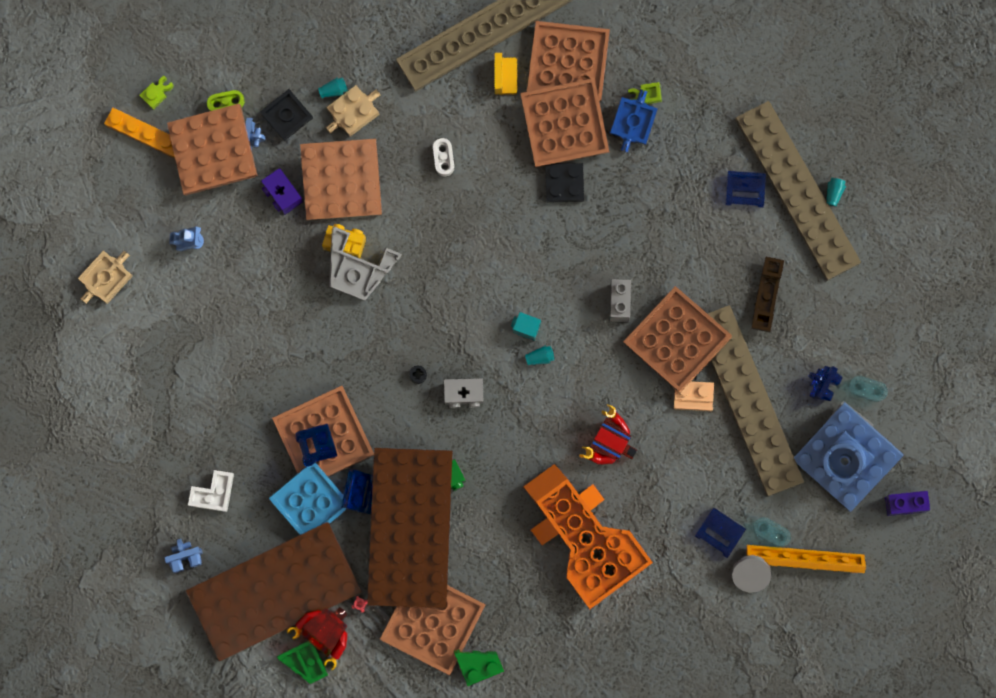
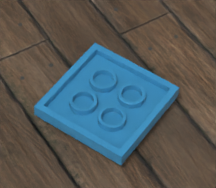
[269,460,352,535]

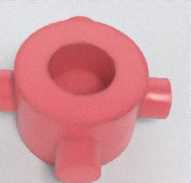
[352,596,368,613]

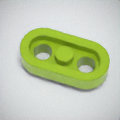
[207,90,245,111]

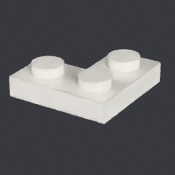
[188,470,234,512]

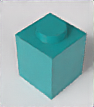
[511,312,541,341]

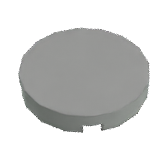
[732,555,771,593]

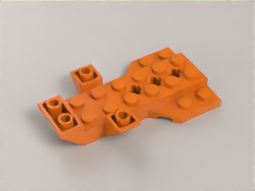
[523,464,653,609]

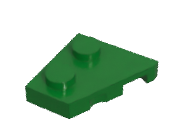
[277,641,329,684]
[454,650,504,686]

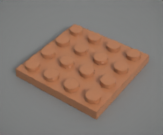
[527,21,610,103]
[521,78,609,168]
[167,104,257,196]
[300,139,382,220]
[623,286,732,393]
[272,386,374,477]
[380,585,486,675]

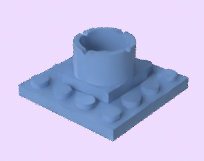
[794,402,904,512]

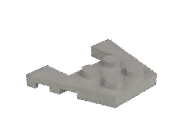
[329,227,402,301]

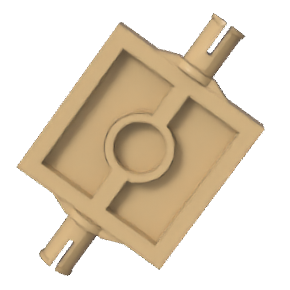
[326,85,381,137]
[78,250,132,304]

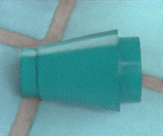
[318,77,348,98]
[826,177,846,207]
[525,345,555,365]

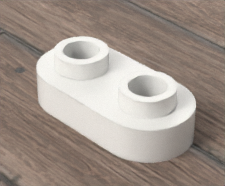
[433,138,454,176]

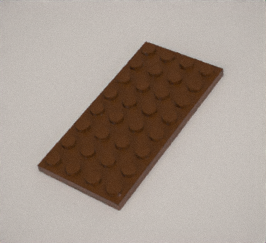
[367,448,453,608]
[186,522,362,662]

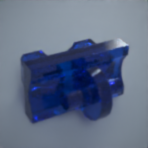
[808,366,843,401]

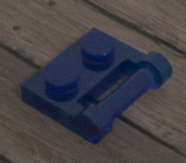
[725,171,766,208]
[295,424,337,467]
[342,469,373,515]
[695,508,746,558]

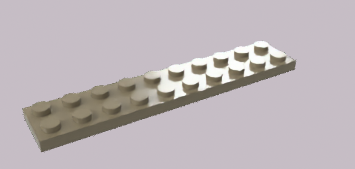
[396,0,573,92]
[735,101,861,281]
[708,305,804,497]

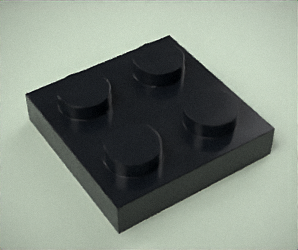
[260,89,313,141]
[545,163,584,203]

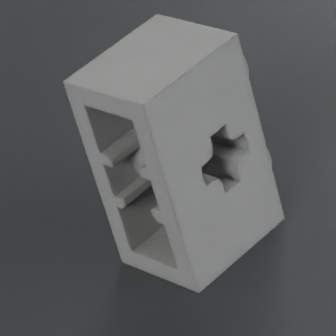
[610,279,631,322]
[444,378,484,408]

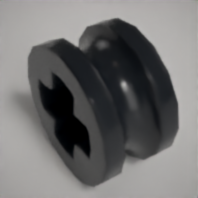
[409,365,427,384]

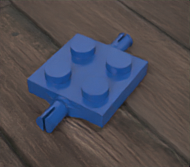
[610,89,658,153]

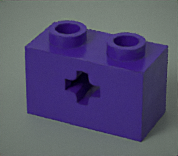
[261,168,303,215]
[885,491,930,517]

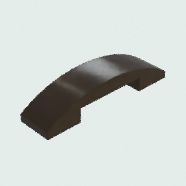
[751,256,784,333]

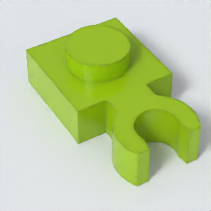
[139,76,174,110]
[628,82,662,104]

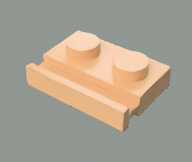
[674,381,714,411]

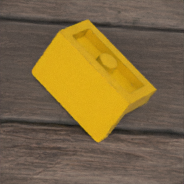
[495,53,517,95]

